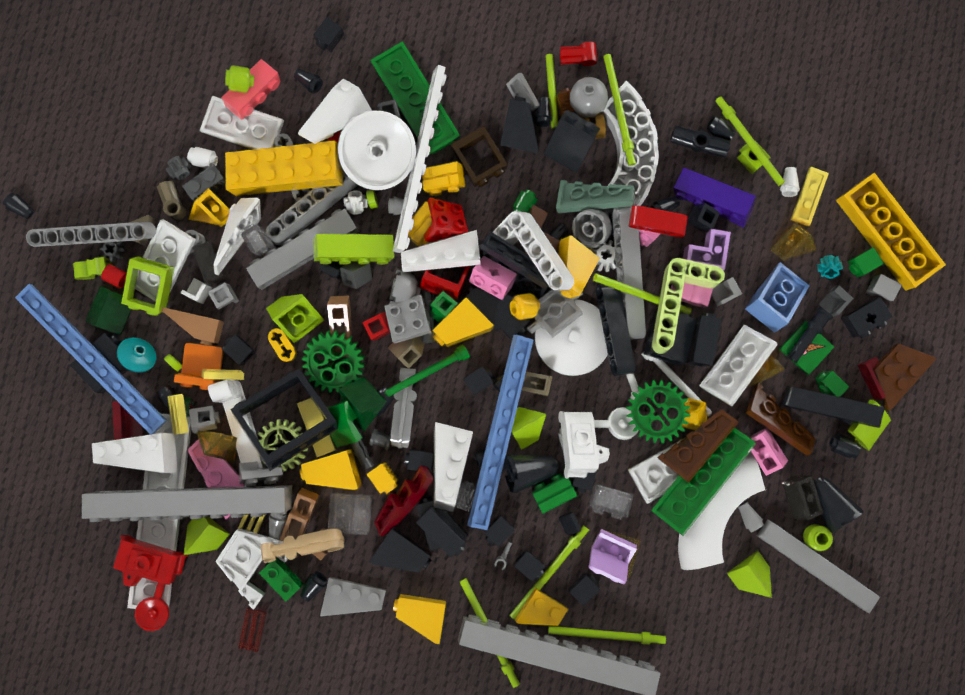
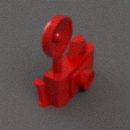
[113,535,189,631]

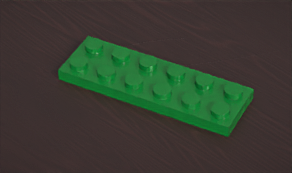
[370,41,461,157]
[651,428,756,536]

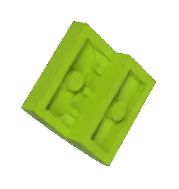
[848,399,891,451]

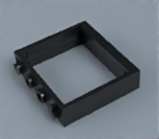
[230,369,338,471]

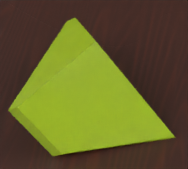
[511,407,546,450]
[184,516,230,555]
[727,550,772,598]

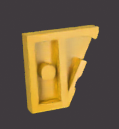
[515,588,568,626]

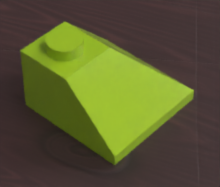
[266,294,324,343]

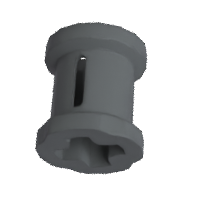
[369,429,391,451]

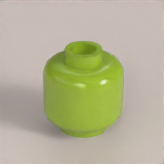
[225,65,254,93]
[803,524,833,551]

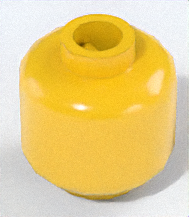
[510,293,540,320]

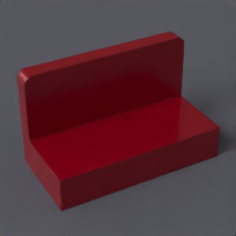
[857,357,886,400]
[112,401,144,440]

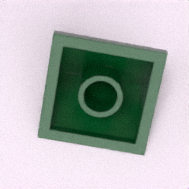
[85,286,132,335]
[340,377,387,431]

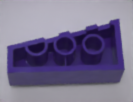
[674,168,756,228]

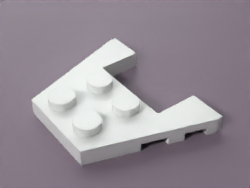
[216,528,288,609]

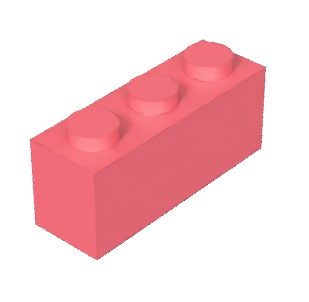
[221,59,281,120]

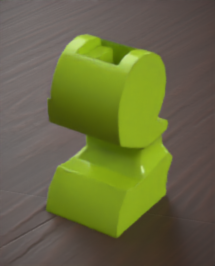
[73,257,113,280]

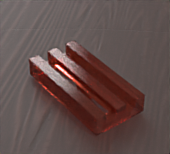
[238,608,267,652]

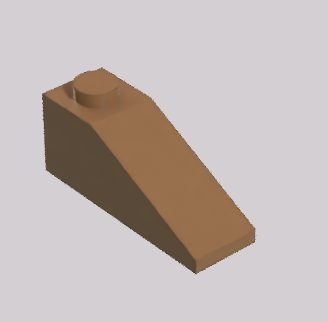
[327,296,352,358]
[162,307,224,346]

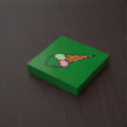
[779,321,834,375]

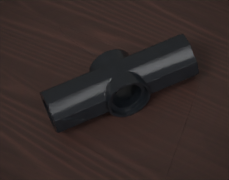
[670,125,730,158]

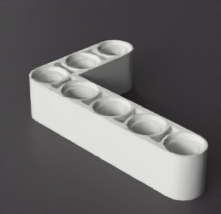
[493,211,574,290]
[208,379,266,469]

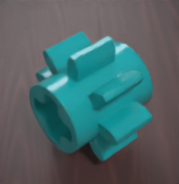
[817,255,843,279]

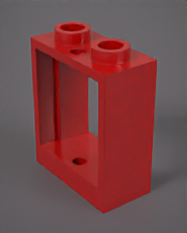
[420,266,471,301]

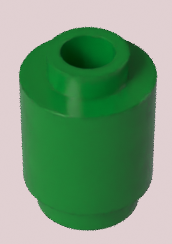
[512,189,538,213]

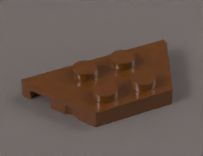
[873,344,936,411]

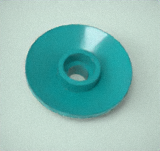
[117,338,157,373]

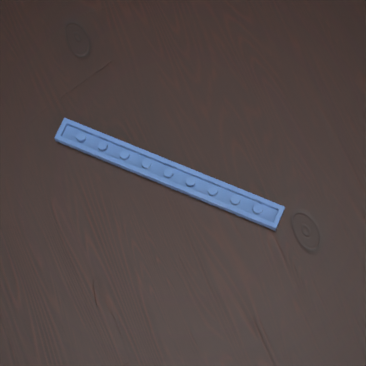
[15,284,167,435]
[467,335,533,530]

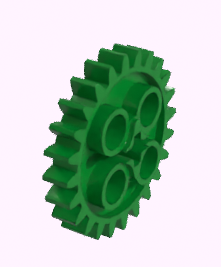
[302,330,365,393]
[626,380,690,443]

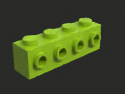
[313,234,394,265]

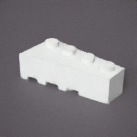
[434,422,473,512]

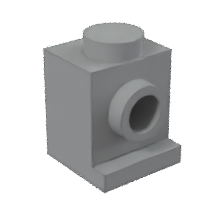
[189,406,220,434]

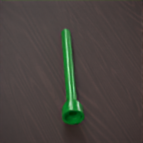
[385,344,470,397]

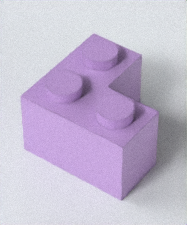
[683,229,731,271]

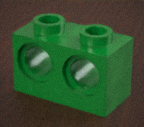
[259,557,304,602]

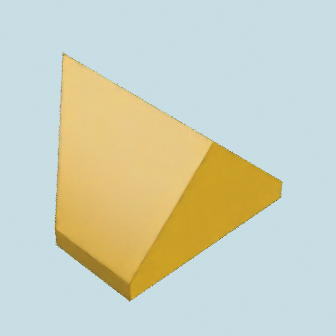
[189,188,230,227]

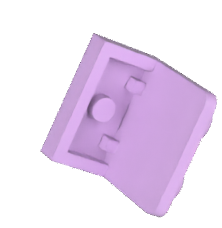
[588,529,637,584]

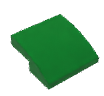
[327,401,362,447]

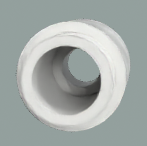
[187,147,218,169]

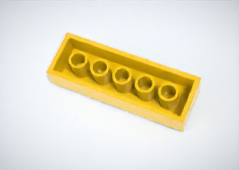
[225,141,343,196]
[836,173,946,291]

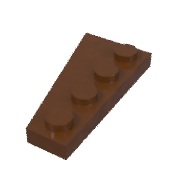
[746,382,816,456]
[657,409,738,483]

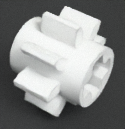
[344,191,368,214]

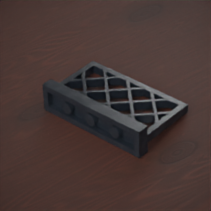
[472,231,549,300]

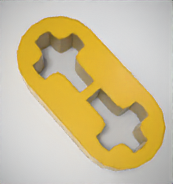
[268,328,297,362]

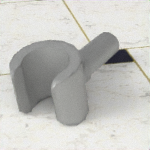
[495,542,512,570]

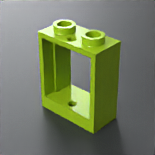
[121,256,175,316]

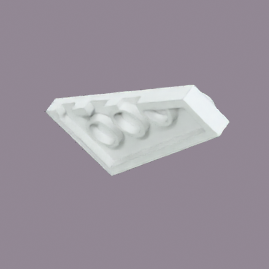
[401,230,480,272]

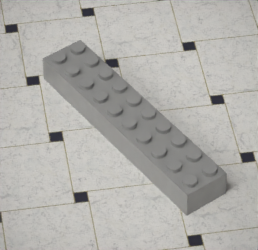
[82,485,293,522]
[457,614,660,695]

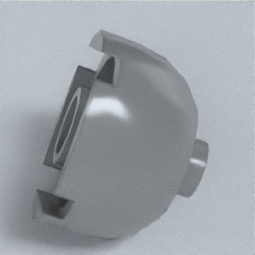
[570,77,608,118]
[572,209,612,248]
[389,269,421,304]

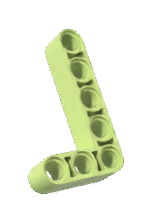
[652,258,725,354]

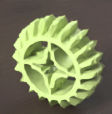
[258,419,308,472]

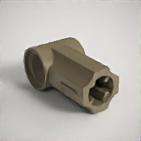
[157,181,186,221]

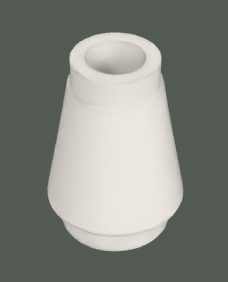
[780,167,800,197]

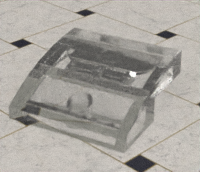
[328,493,372,535]

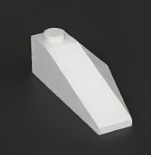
[298,79,372,144]
[213,197,261,275]

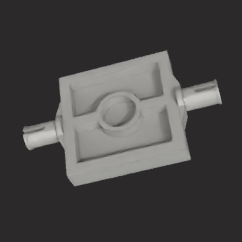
[527,289,583,338]

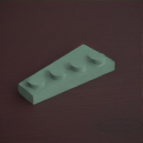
[556,180,635,213]

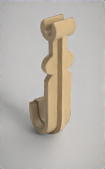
[261,529,345,563]

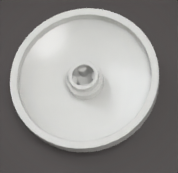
[338,110,416,190]
[535,300,608,376]

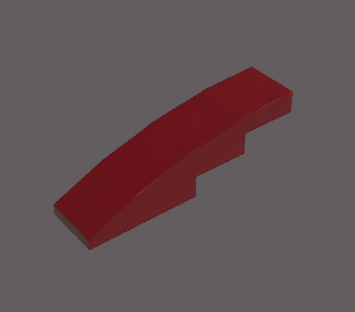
[374,465,434,536]

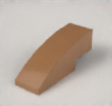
[280,488,320,541]

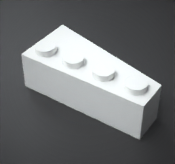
[92,433,178,473]

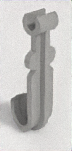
[391,368,417,448]

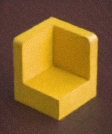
[682,398,707,430]

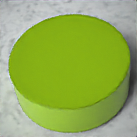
[366,189,378,209]
[164,354,182,372]

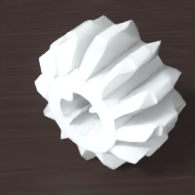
[590,240,616,272]

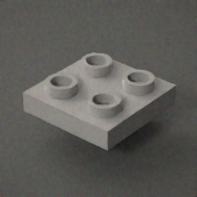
[384,295,432,344]
[239,461,283,487]

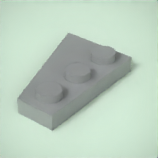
[320,577,386,616]

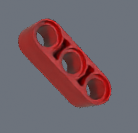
[628,206,688,237]

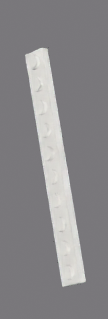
[393,65,446,253]

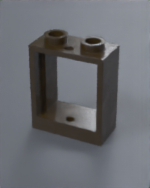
[451,126,507,188]

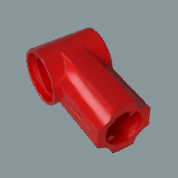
[560,42,597,66]
[101,264,127,289]

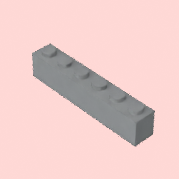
[246,209,358,290]

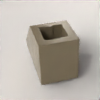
[388,335,425,369]

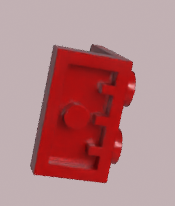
[424,198,468,243]

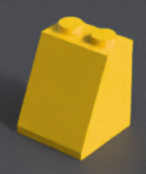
[432,298,494,347]
[300,449,363,490]

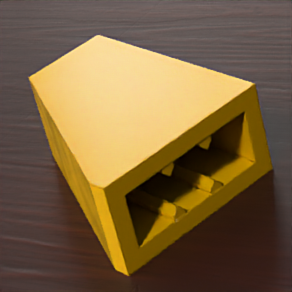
[558,235,600,299]
[393,594,446,644]

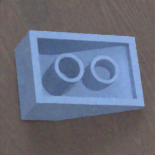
[745,262,809,333]

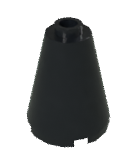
[503,455,559,493]
[810,476,864,533]

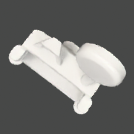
[558,407,639,479]

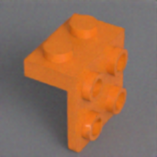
[174,343,224,390]

